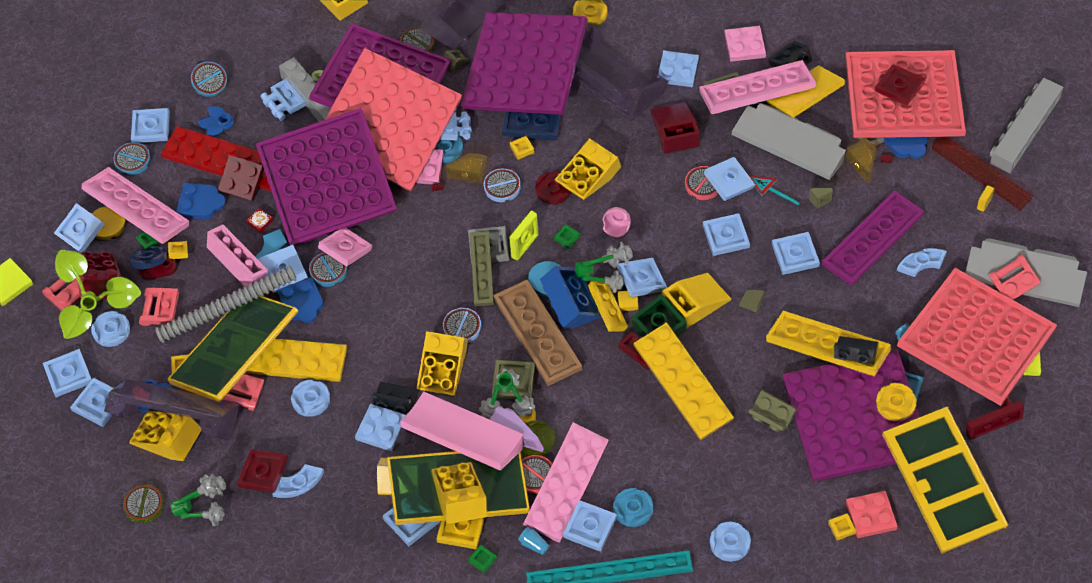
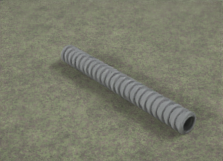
[155,265,297,343]

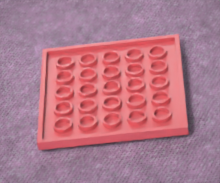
[325,48,462,192]
[845,50,966,138]
[897,268,1057,406]

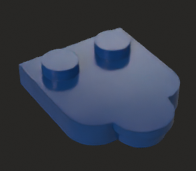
[884,137,928,159]
[176,183,226,219]
[276,277,323,323]

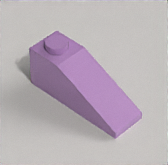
[490,407,544,452]

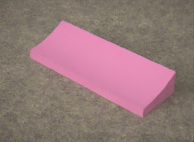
[401,392,523,470]

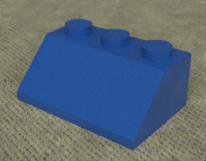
[540,266,602,328]

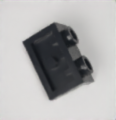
[768,41,812,67]
[834,336,878,364]
[372,381,418,413]

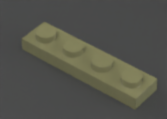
[470,231,494,306]

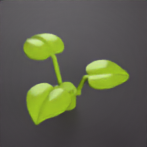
[55,250,141,339]

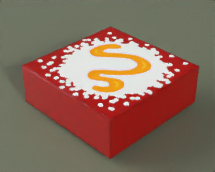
[246,208,273,233]

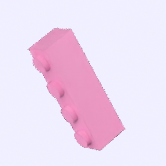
[207,225,268,287]

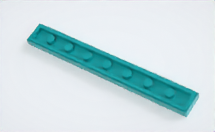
[526,550,693,583]

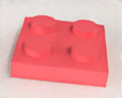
[846,491,898,538]

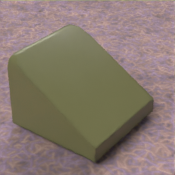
[443,49,469,72]
[809,188,833,208]
[739,290,765,313]

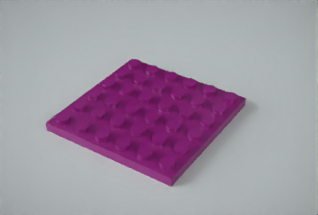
[461,12,588,115]
[309,24,451,108]
[256,108,397,246]
[783,350,931,482]

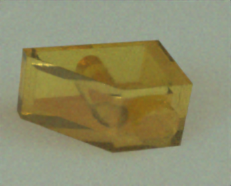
[846,138,876,184]
[446,153,488,184]

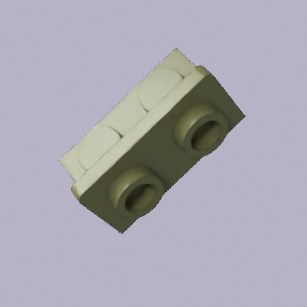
[748,390,797,432]

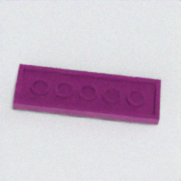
[822,190,924,286]

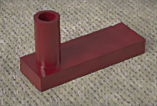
[966,397,1024,440]

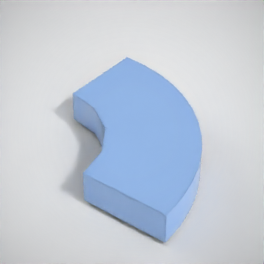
[897,248,947,277]
[273,464,324,498]

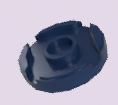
[129,246,167,269]

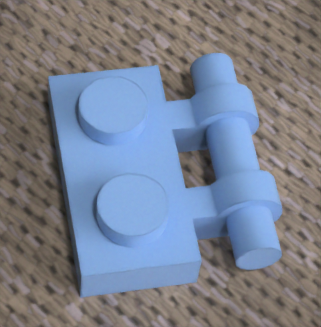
[261,79,306,121]
[440,112,472,141]

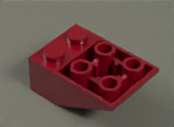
[650,102,700,154]
[78,251,121,300]

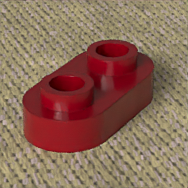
[138,257,177,280]

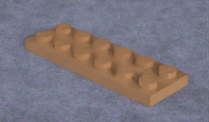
[493,280,582,386]

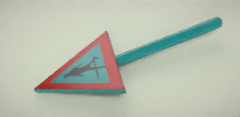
[748,175,800,205]

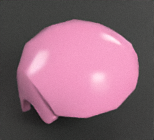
[602,207,631,238]

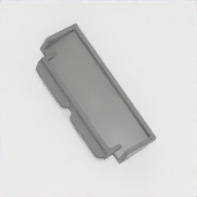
[731,103,846,180]
[965,239,1087,307]

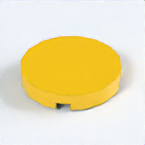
[573,0,608,27]
[92,206,126,240]
[876,383,917,422]

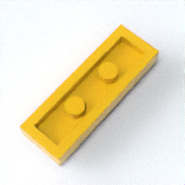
[588,281,628,332]

